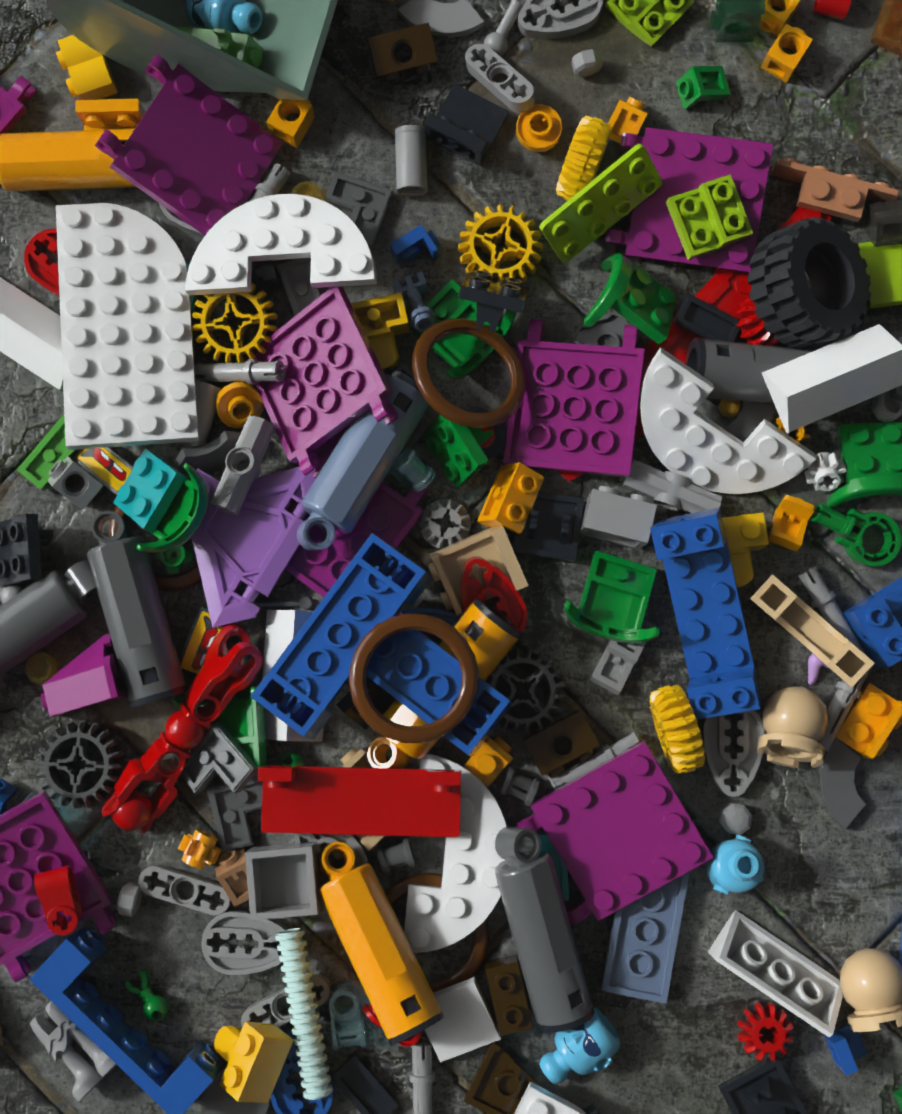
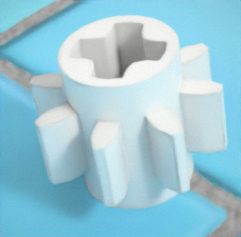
[804,452,846,491]

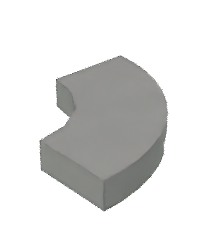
[398,0,484,38]

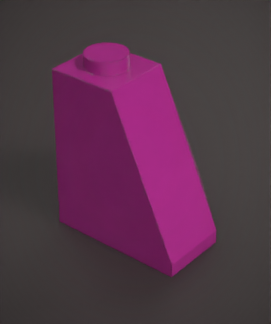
[41,634,128,717]

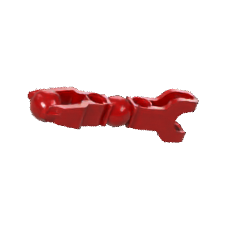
[102,624,263,834]

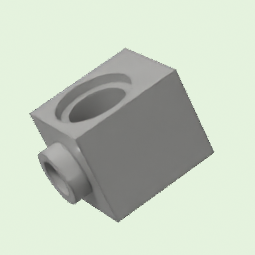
[47,456,103,510]

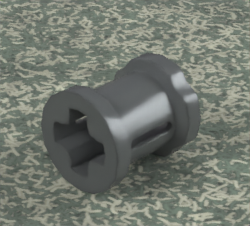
[499,767,540,806]
[377,838,416,875]

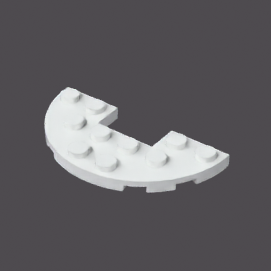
[185,194,377,295]
[640,348,816,494]
[404,754,507,953]

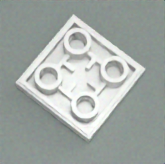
[425,977,501,1062]

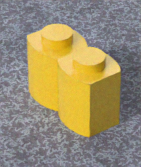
[56,35,118,100]

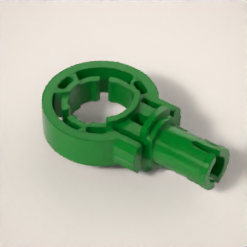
[811,503,902,567]

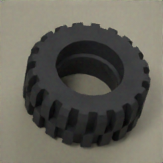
[748,217,871,349]

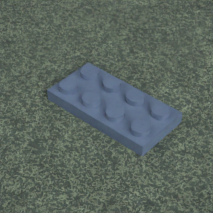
[600,872,690,1004]

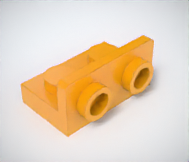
[75,99,146,130]
[477,462,544,534]
[836,683,902,759]

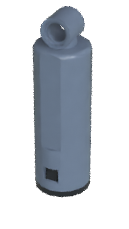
[297,368,429,551]

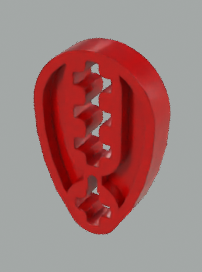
[24,228,59,297]
[460,556,528,632]

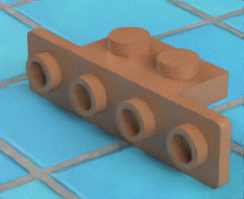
[770,158,900,222]

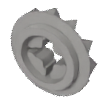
[420,499,471,549]

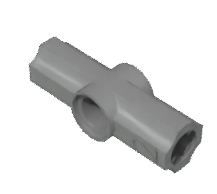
[210,415,276,515]
[622,460,722,514]

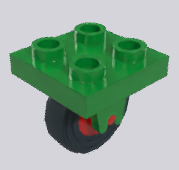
[423,407,506,488]

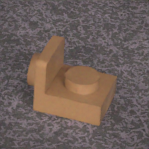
[215,847,249,907]

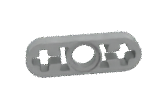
[465,44,535,113]
[138,864,232,915]
[241,973,331,1028]

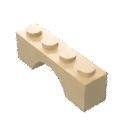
[750,574,874,687]

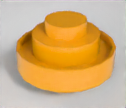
[516,104,562,153]
[215,382,263,429]

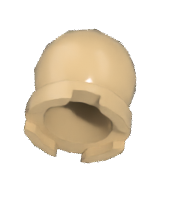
[757,686,829,768]
[840,948,902,1032]

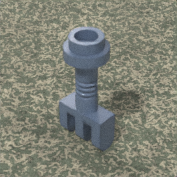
[392,271,435,332]

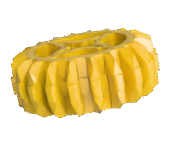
[556,116,611,201]
[458,204,543,283]
[192,283,278,363]
[649,685,705,774]

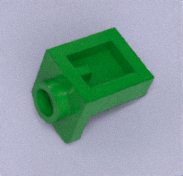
[676,66,731,109]

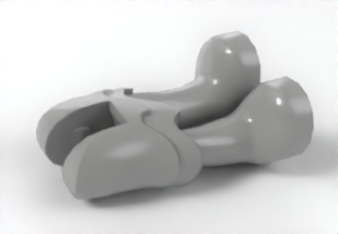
[30,1001,117,1102]

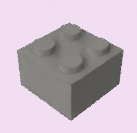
[580,486,657,549]
[245,842,322,921]

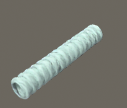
[275,928,333,1100]

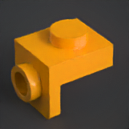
[768,495,815,552]

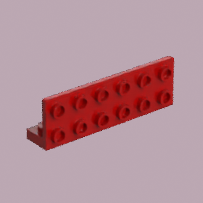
[258,765,461,837]

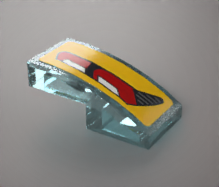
[179,605,229,677]

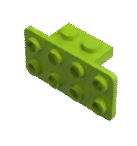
[539,144,663,263]

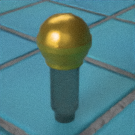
[705,398,741,417]

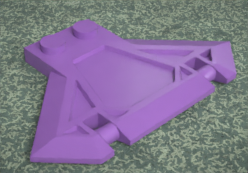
[190,467,316,628]

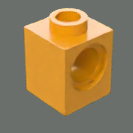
[753,0,802,36]
[760,24,813,83]
[266,99,315,148]

